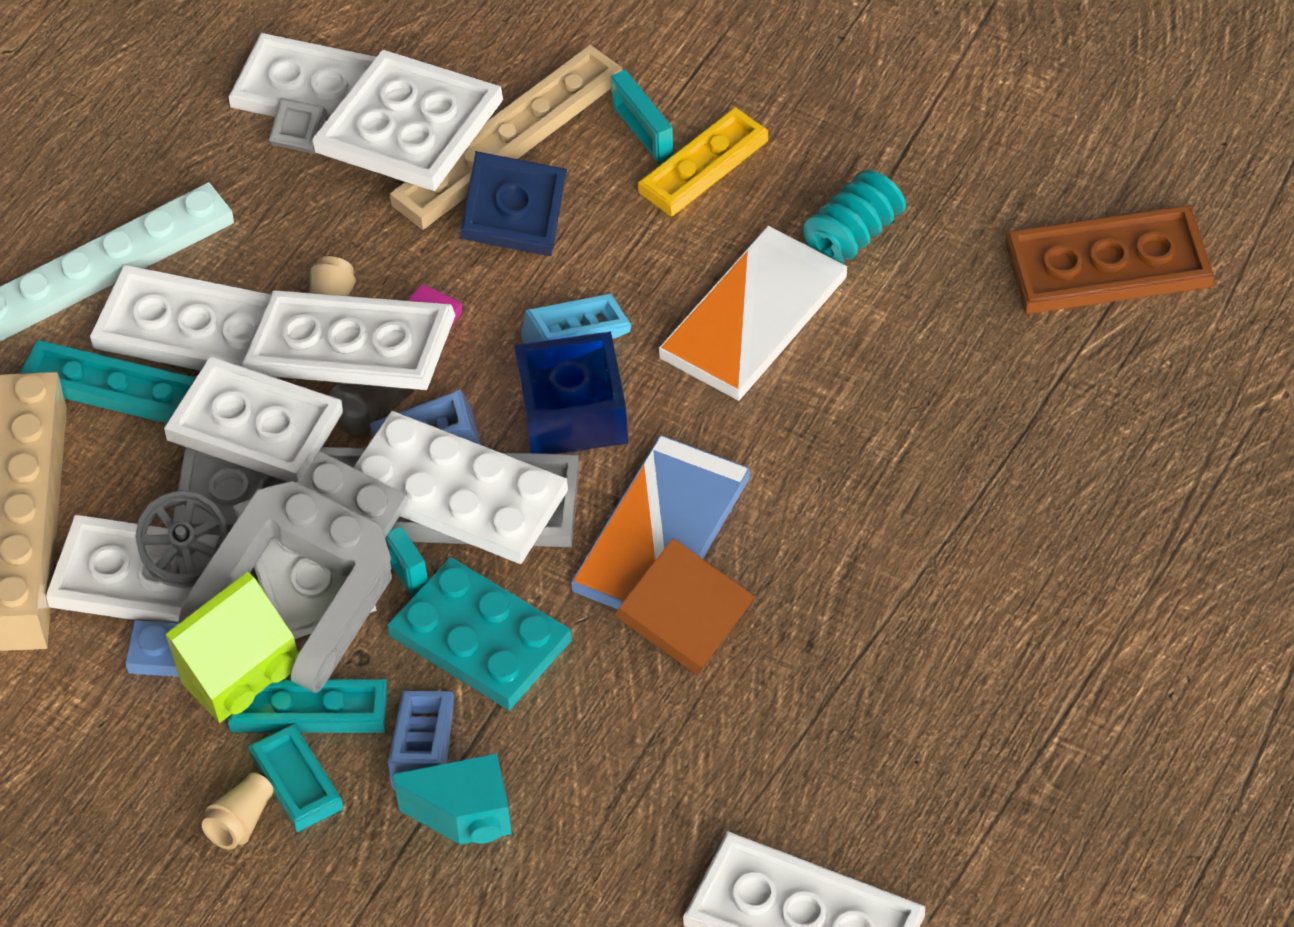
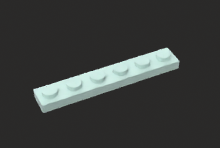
[0,182,234,341]

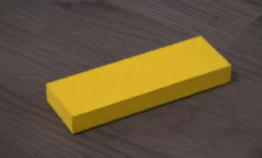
[638,107,768,217]

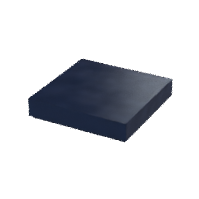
[459,151,567,256]

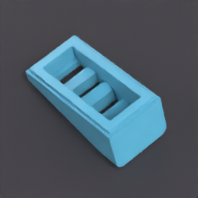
[521,294,632,366]

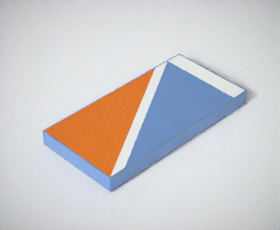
[572,435,750,609]

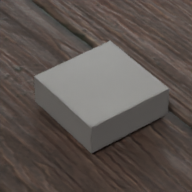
[268,98,327,154]

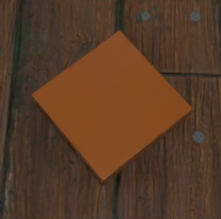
[614,538,755,676]

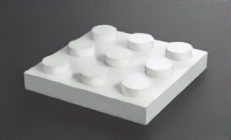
[312,50,503,191]

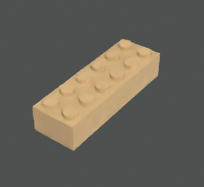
[0,372,67,651]

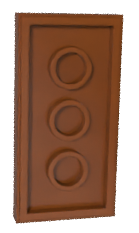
[1005,205,1214,314]

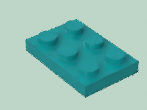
[387,557,572,711]

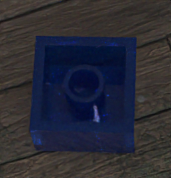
[514,331,628,454]

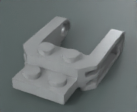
[179,451,407,693]

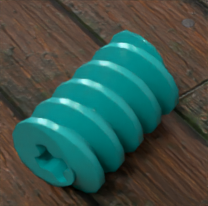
[803,170,906,264]

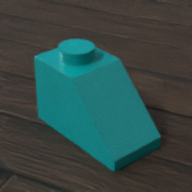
[393,754,512,845]

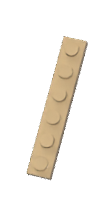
[390,45,622,230]

